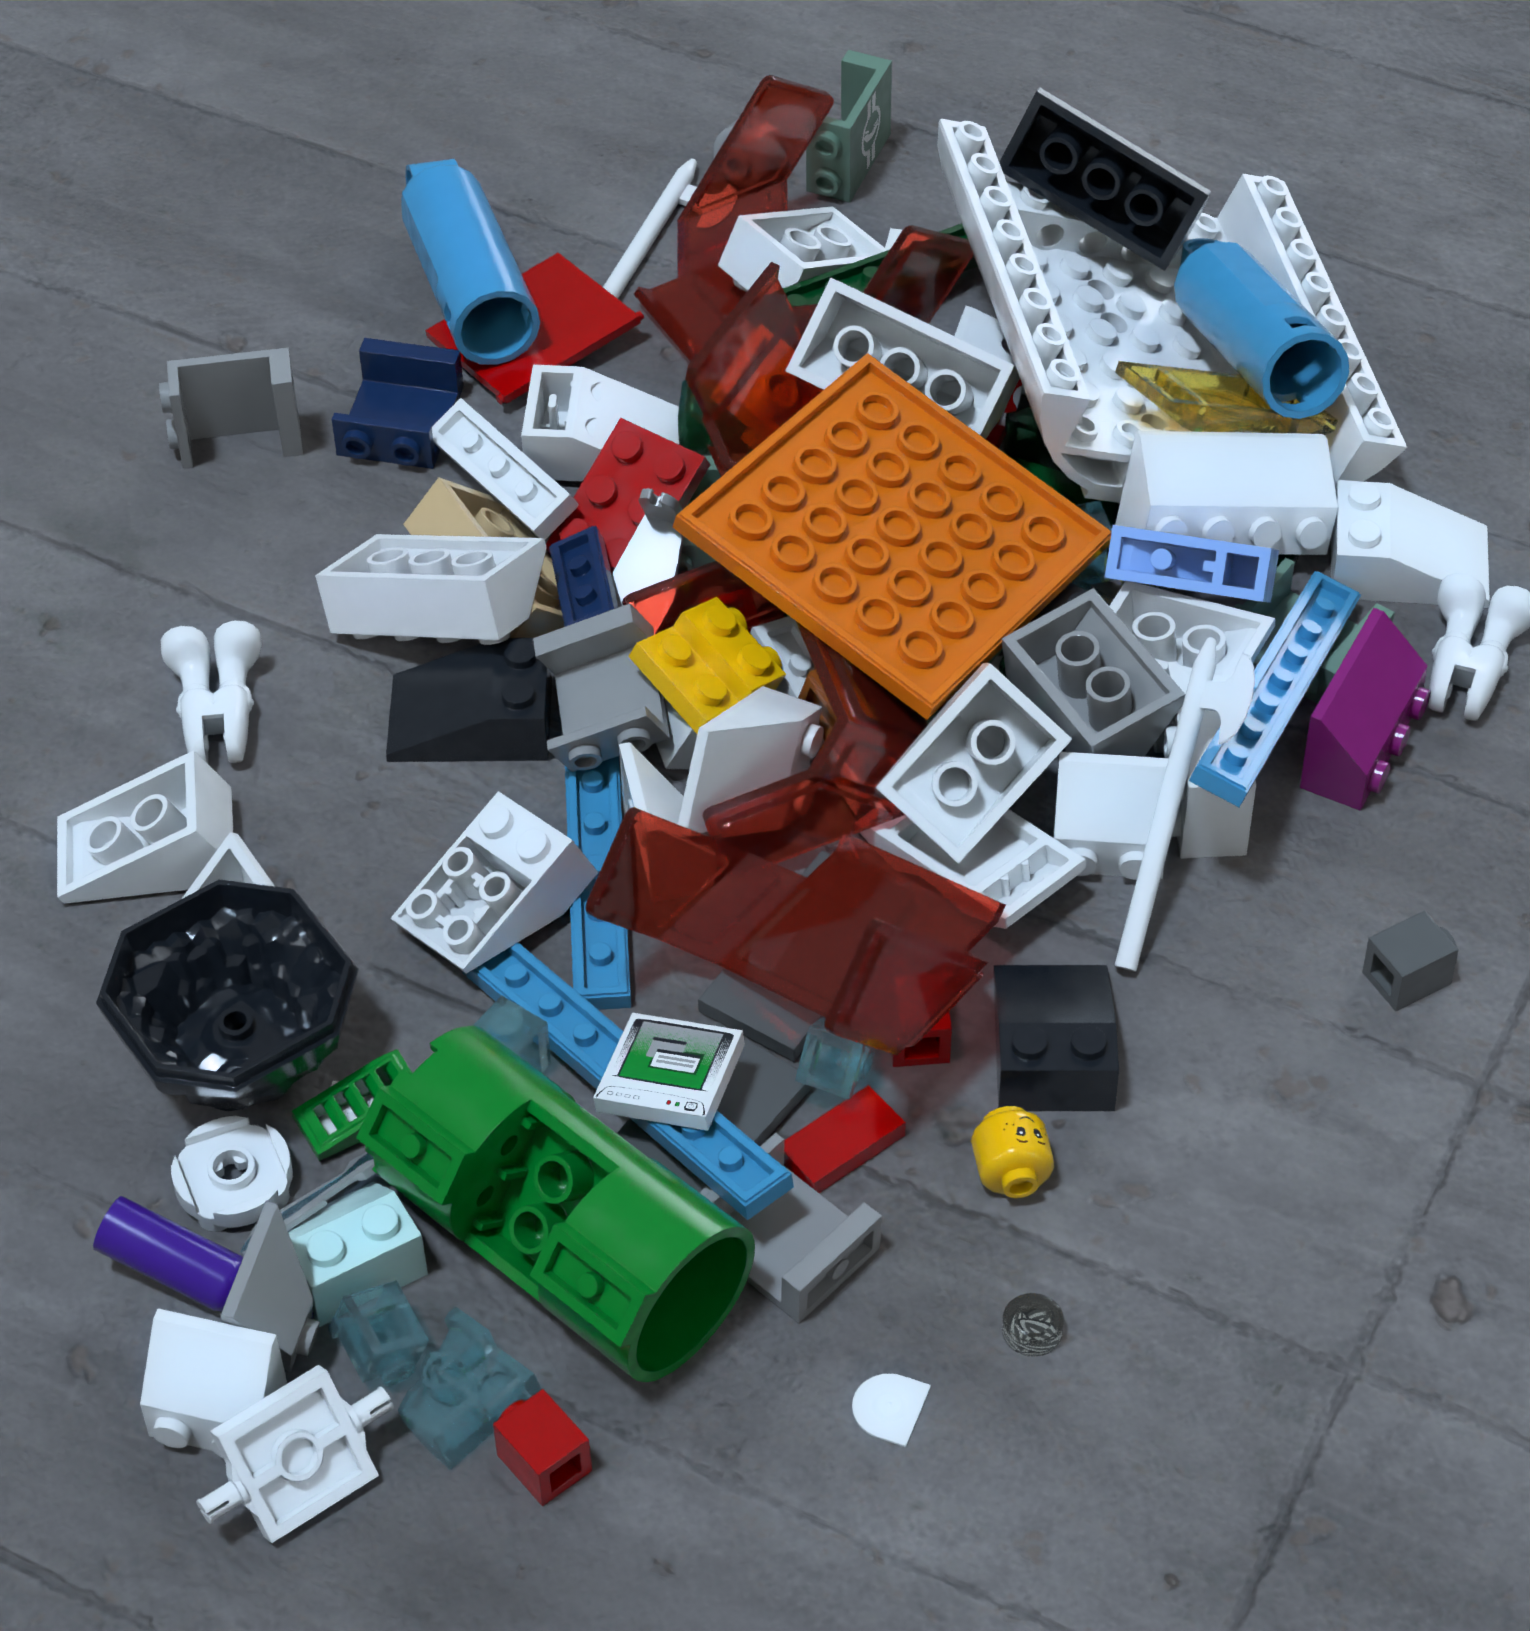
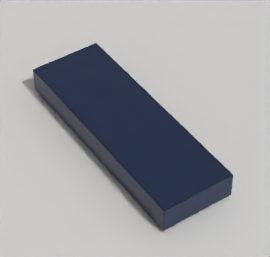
[549,526,618,627]

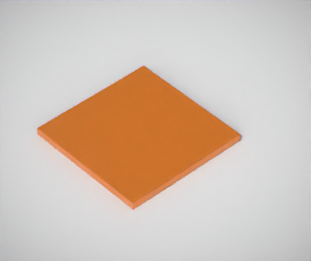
[672,353,1112,720]

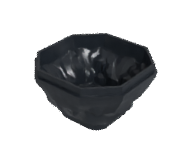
[96,879,359,1111]

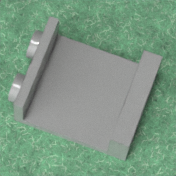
[159,347,303,469]
[533,604,670,772]
[700,1133,882,1323]

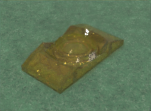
[1115,361,1338,435]

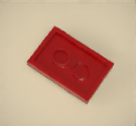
[546,417,711,575]

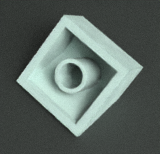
[288,1182,428,1327]

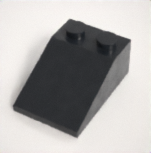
[386,638,552,762]
[993,965,1119,1111]

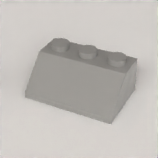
[1002,588,1185,757]

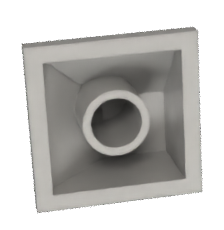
[221,1200,320,1372]

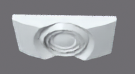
[851,794,1086,929]

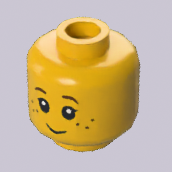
[971,1106,1054,1198]

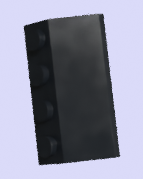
[999,87,1211,271]

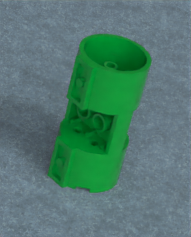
[356,1026,755,1382]

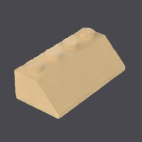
[403,477,565,638]

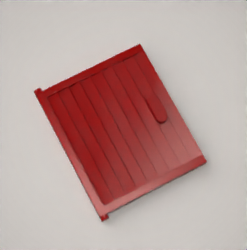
[425,253,644,405]

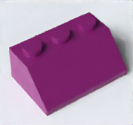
[1300,607,1431,811]

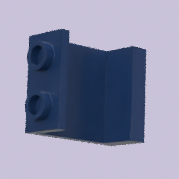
[331,338,464,469]

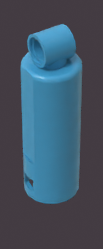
[401,159,540,365]
[1174,238,1349,419]

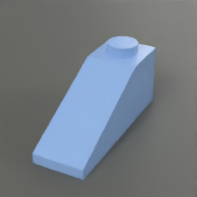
[1104,525,1279,603]

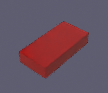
[784,1085,906,1193]

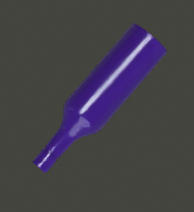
[93,1196,314,1319]

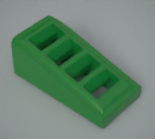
[292,1049,413,1161]

